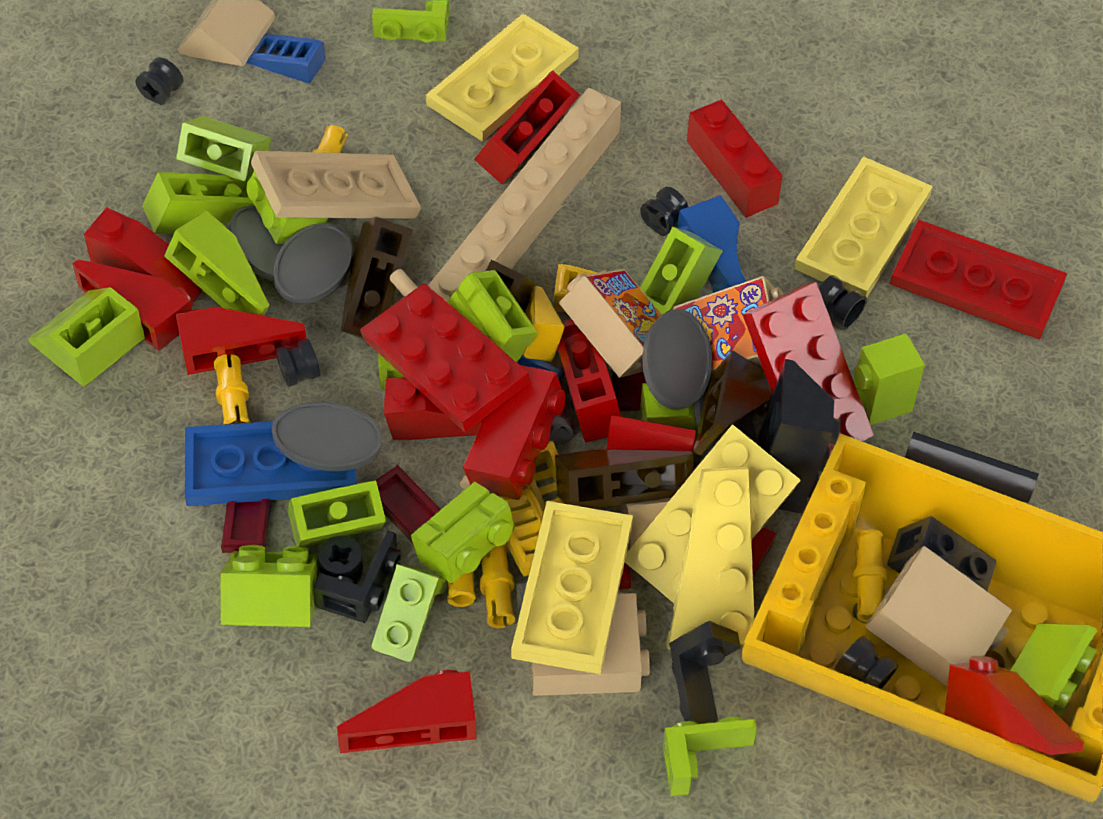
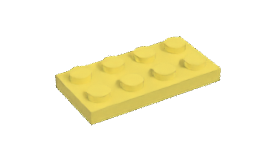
[426,13,579,142]
[794,156,933,297]
[625,424,801,603]
[511,501,633,675]

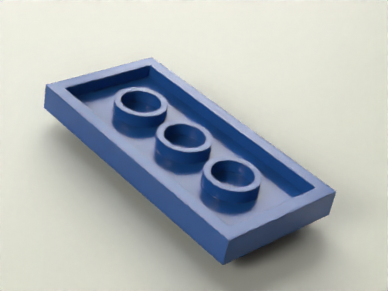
[185,421,357,506]

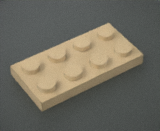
[251,151,421,219]

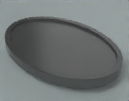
[229,206,284,282]
[274,223,352,304]
[643,309,712,410]
[272,402,382,471]

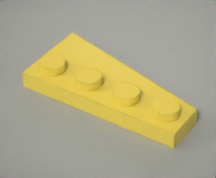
[666,466,755,650]

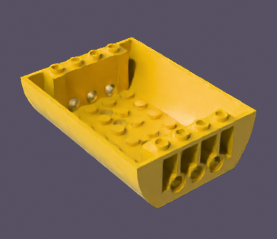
[742,433,1103,804]

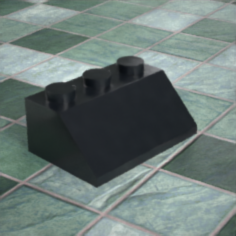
[757,359,840,514]
[905,432,1039,504]

